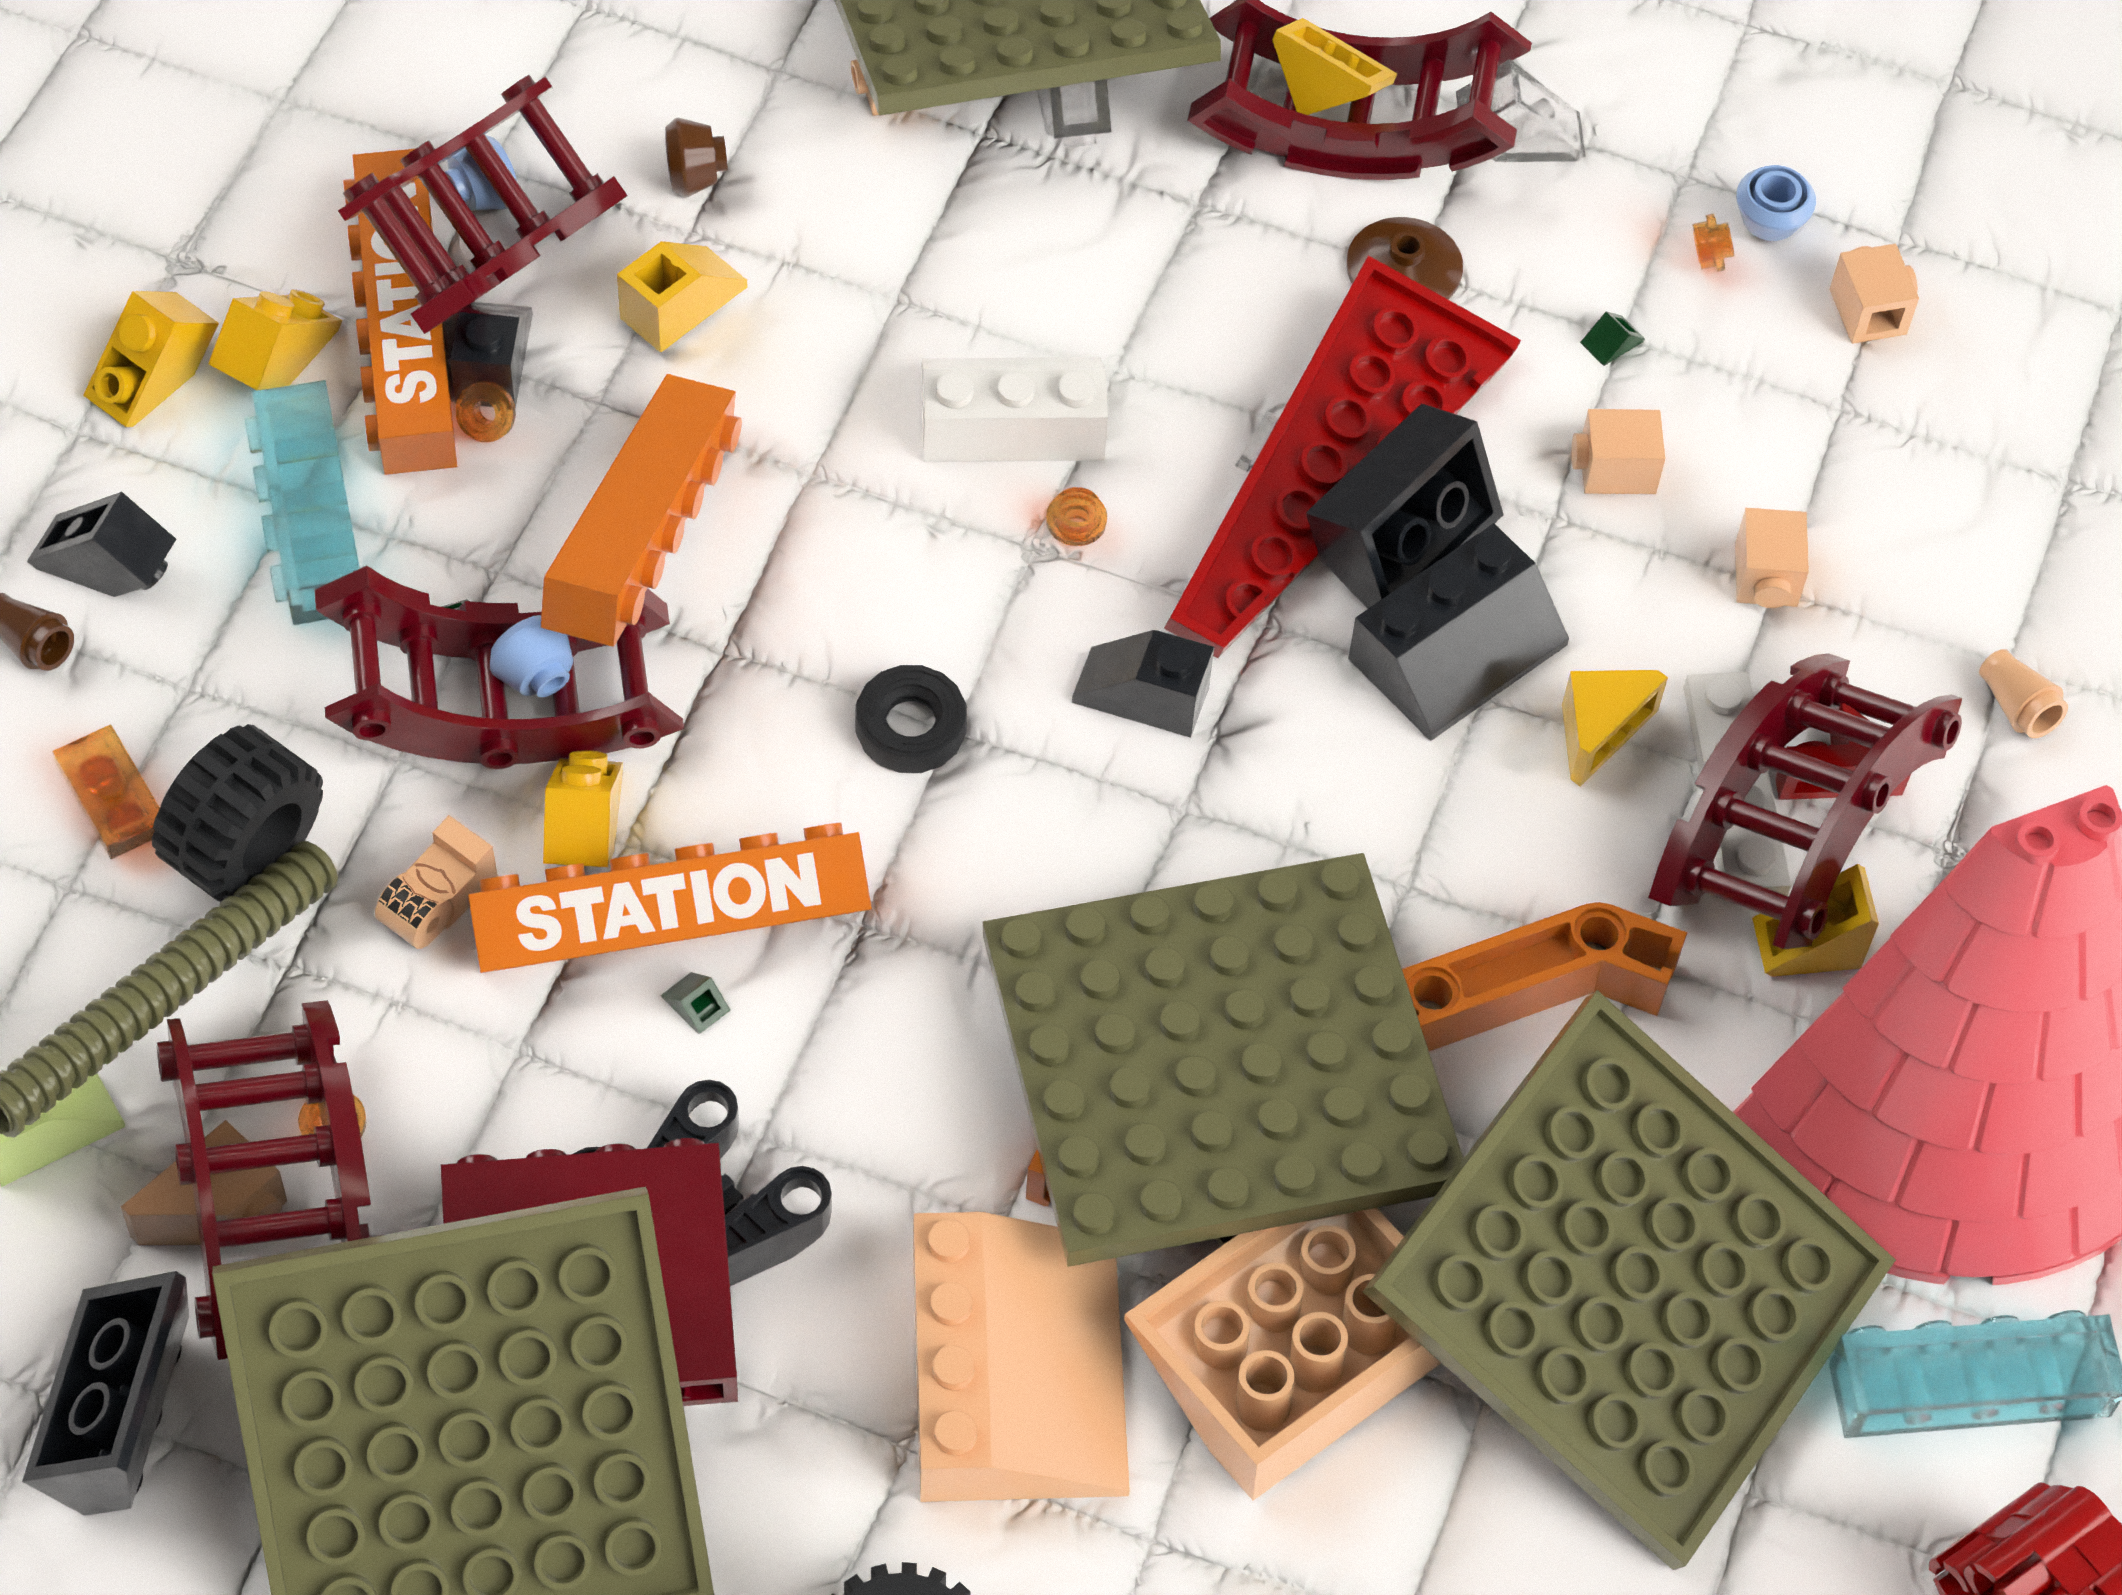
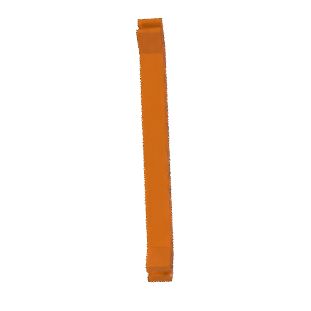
[1026,902,1688,1206]

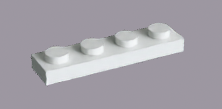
[1683,671,1792,902]

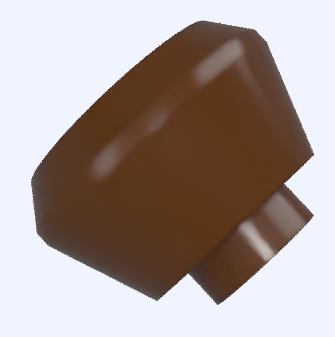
[665,117,728,198]

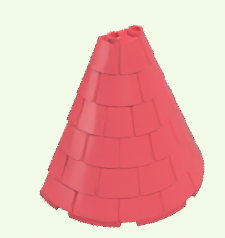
[1733,785,2122,1285]

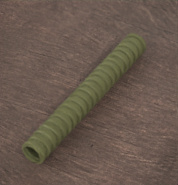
[0,841,338,1138]

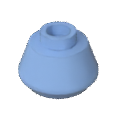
[445,135,517,210]
[1736,165,1816,241]
[490,615,573,697]

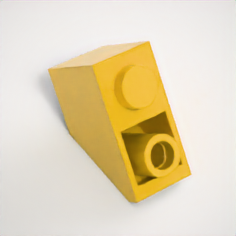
[617,241,748,353]
[208,289,343,391]
[83,291,219,427]
[543,751,623,867]

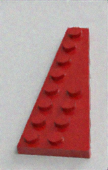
[1164,255,1521,658]

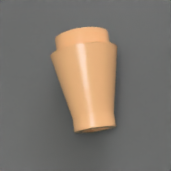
[1979,649,2068,738]

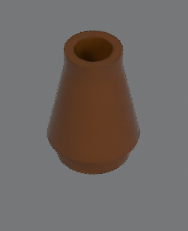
[0,593,74,671]

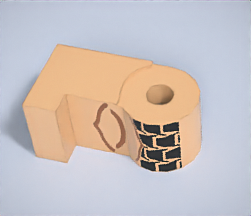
[375,815,498,949]

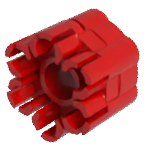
[1929,1482,2122,1595]

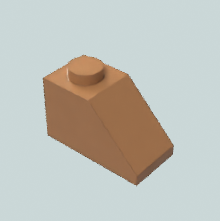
[120,1120,288,1245]

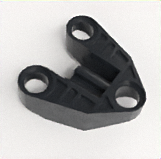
[647,1079,832,1286]

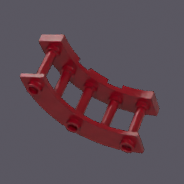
[1187,0,1532,180]
[338,74,628,334]
[314,565,684,769]
[1648,653,1963,949]
[156,1000,371,1360]

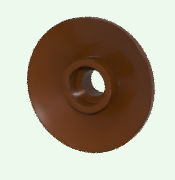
[1346,217,1463,300]

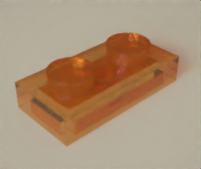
[52,724,160,860]

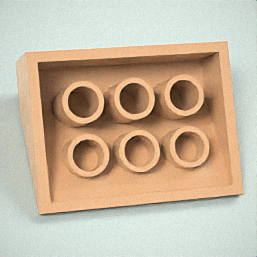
[1124,1208,1441,1501]
[913,1212,1130,1502]

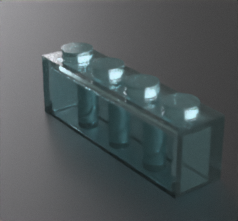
[244,380,360,625]
[1829,1310,2122,1438]

